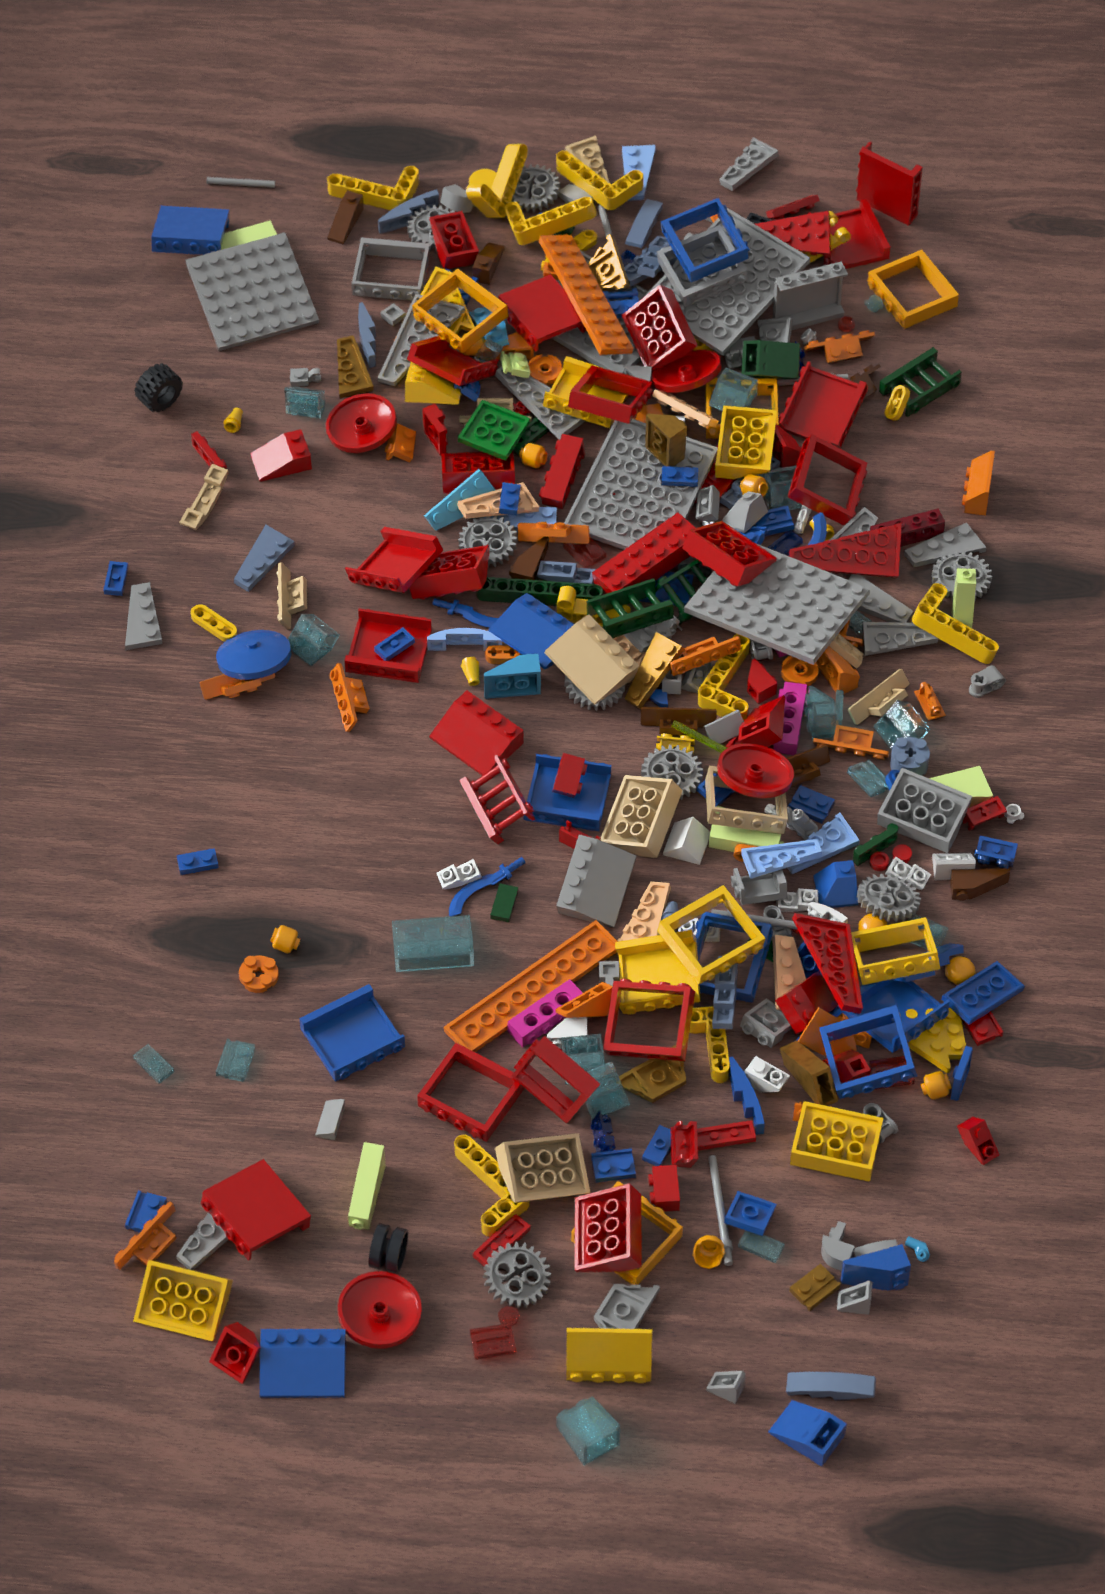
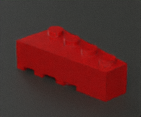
[539,434,585,509]

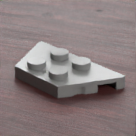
[594,1284,660,1329]

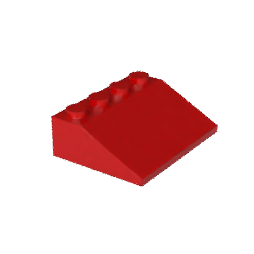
[621,285,698,370]
[441,451,515,495]
[682,521,777,587]
[409,545,490,600]
[429,690,524,776]
[575,1183,642,1272]

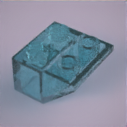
[709,368,758,411]
[284,386,326,418]
[762,466,802,510]
[288,614,340,665]
[804,686,837,739]
[873,700,930,750]
[561,1034,606,1084]
[585,1062,630,1120]

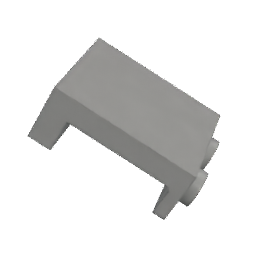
[731,868,788,905]

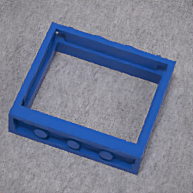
[661,198,750,283]
[695,912,773,1003]
[819,1005,917,1099]

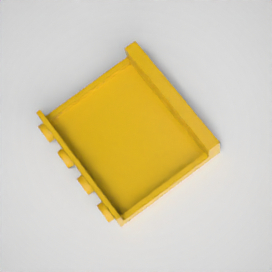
[543,356,629,428]
[615,930,700,1015]

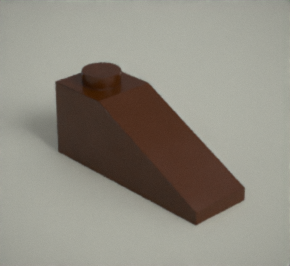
[327,190,364,244]
[473,242,505,285]
[509,536,549,580]
[950,868,1010,901]

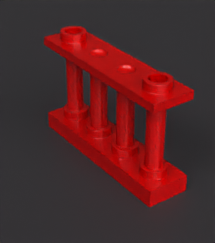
[459,755,535,844]

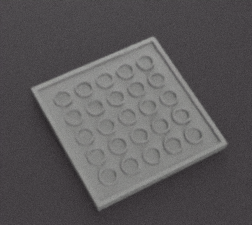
[186,232,319,351]

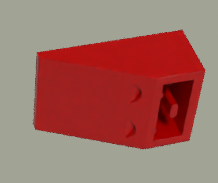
[738,695,785,747]

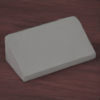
[696,485,720,521]
[681,663,712,694]
[705,710,744,746]
[315,1099,345,1140]

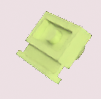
[500,351,530,378]

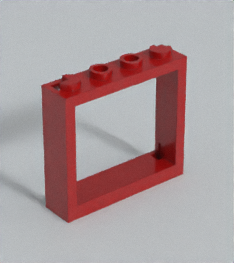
[568,365,653,424]
[788,434,867,526]
[603,979,695,1062]
[512,1036,600,1124]
[417,1043,525,1142]

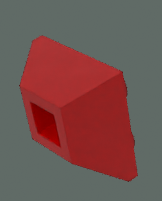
[822,1049,871,1095]

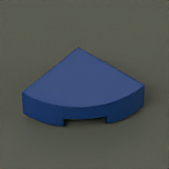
[649,689,668,708]

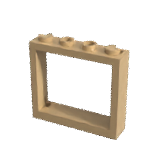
[705,766,788,834]

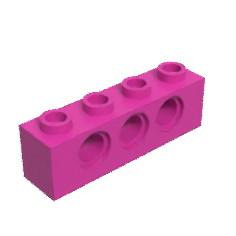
[773,682,807,755]
[507,979,583,1048]

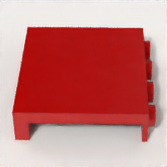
[856,141,923,226]
[808,199,890,269]
[498,274,587,352]
[407,336,499,386]
[778,361,868,449]
[345,527,443,593]
[344,608,432,683]
[201,1159,311,1261]

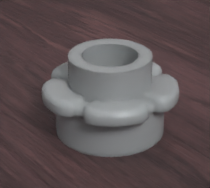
[801,328,817,345]

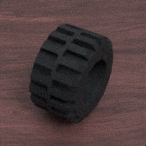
[134,363,183,412]

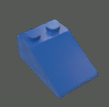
[841,1244,911,1291]

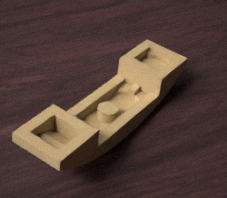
[179,464,229,530]

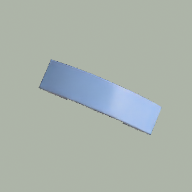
[427,628,502,651]

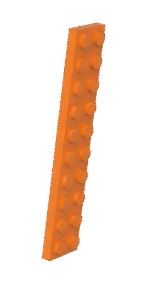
[539,235,634,355]
[444,920,618,1053]

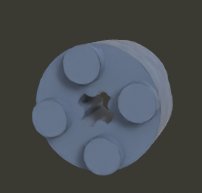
[890,737,930,776]

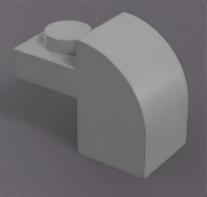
[440,184,475,212]
[821,1221,855,1271]

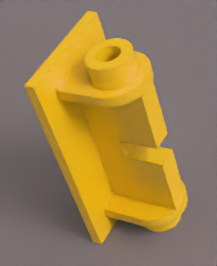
[656,734,695,754]

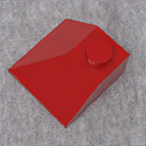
[772,423,802,470]
[209,1322,260,1384]

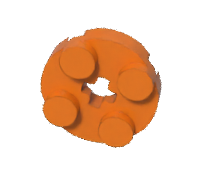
[528,354,562,387]
[781,655,819,686]
[239,955,279,993]

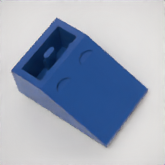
[768,1400,847,1467]

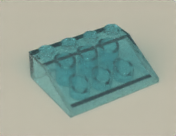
[392,915,474,972]

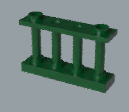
[879,347,962,417]
[655,559,714,625]
[587,578,674,638]

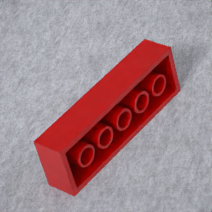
[592,512,695,595]

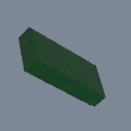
[490,884,519,922]

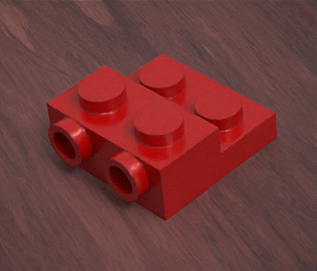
[422,404,448,456]

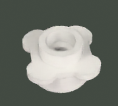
[1004,804,1024,824]

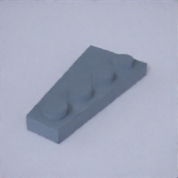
[234,525,295,592]

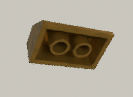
[645,413,687,467]

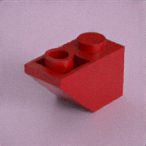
[747,658,778,704]
[957,1116,1000,1165]

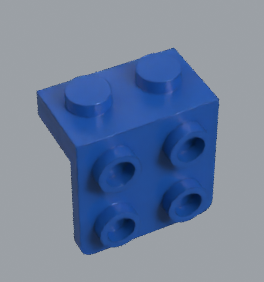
[974,836,1018,868]

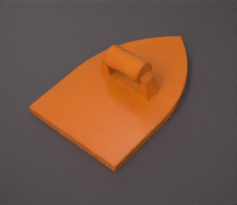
[798,1007,856,1056]

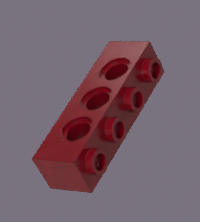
[870,508,945,547]

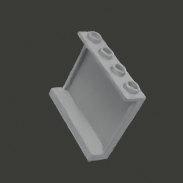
[773,261,848,330]

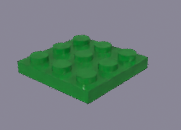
[458,400,530,461]

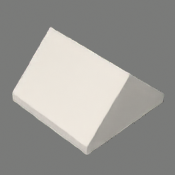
[663,817,710,865]
[932,853,976,880]

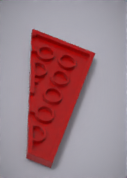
[755,211,831,257]
[789,523,902,578]
[792,913,863,1014]

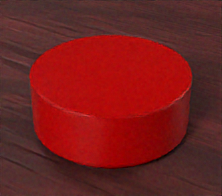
[892,844,912,863]
[870,852,889,871]

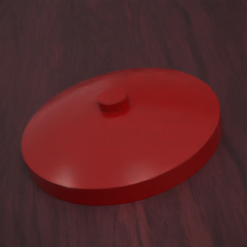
[651,349,722,393]
[326,394,397,453]
[717,744,794,798]
[338,1271,422,1349]

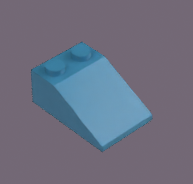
[484,654,541,699]

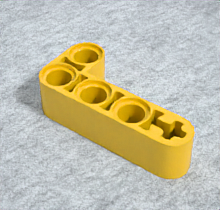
[557,586,631,627]
[690,1006,730,1083]

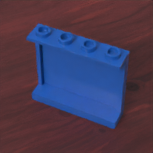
[151,206,230,255]
[524,754,612,831]
[841,979,950,1053]
[299,984,405,1082]

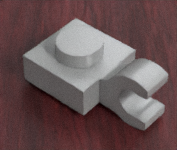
[290,368,321,387]
[599,961,619,986]

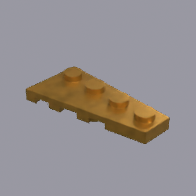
[337,335,374,399]
[625,632,685,709]

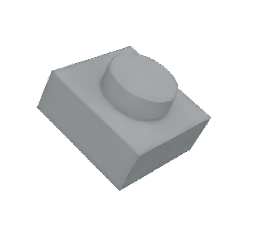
[381,303,405,326]

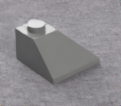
[721,491,768,533]

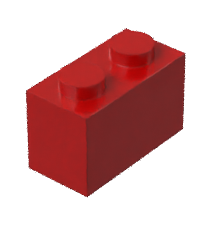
[552,753,587,798]
[648,1165,680,1212]

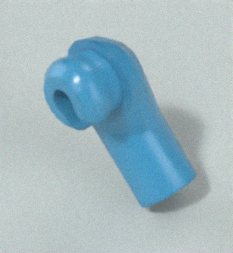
[905,1236,930,1262]

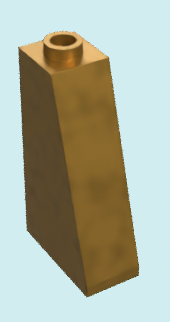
[780,1040,838,1106]

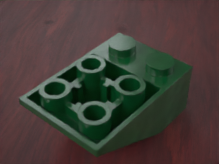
[742,340,801,380]

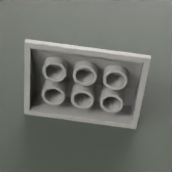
[877,768,972,853]
[556,835,636,928]

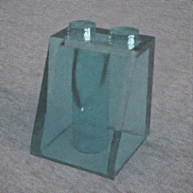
[556,1396,620,1466]

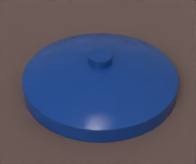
[216,630,291,680]

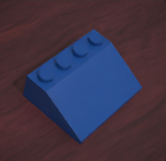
[488,593,574,670]
[260,1329,347,1398]

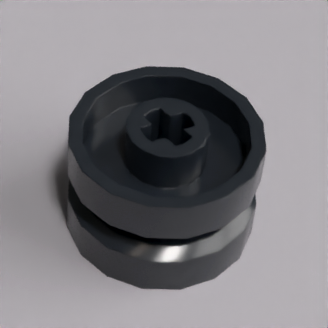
[368,1223,409,1274]

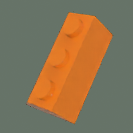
[962,451,995,516]
[817,646,860,696]

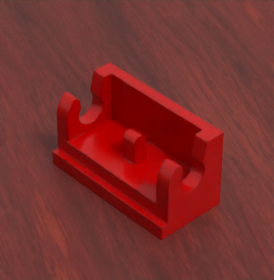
[963,796,1007,831]
[559,820,601,849]
[670,1121,698,1168]

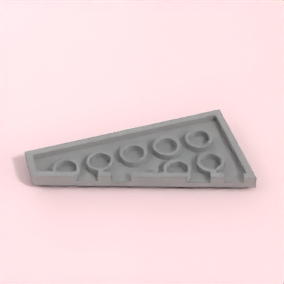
[378,294,465,386]
[495,367,586,440]

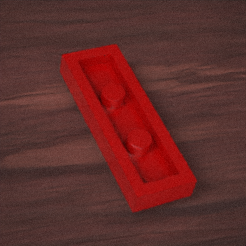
[766,195,820,220]
[191,431,227,469]
[697,1120,756,1151]
[473,1214,531,1267]

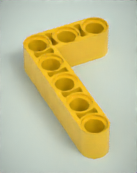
[466,144,528,218]
[556,151,643,210]
[327,166,419,210]
[504,197,597,245]
[912,583,999,664]
[698,634,750,721]
[454,1135,530,1237]

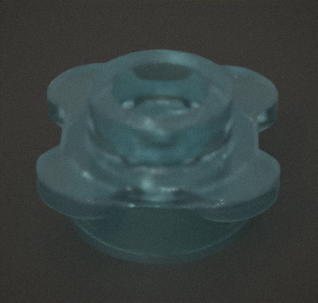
[864,295,884,312]

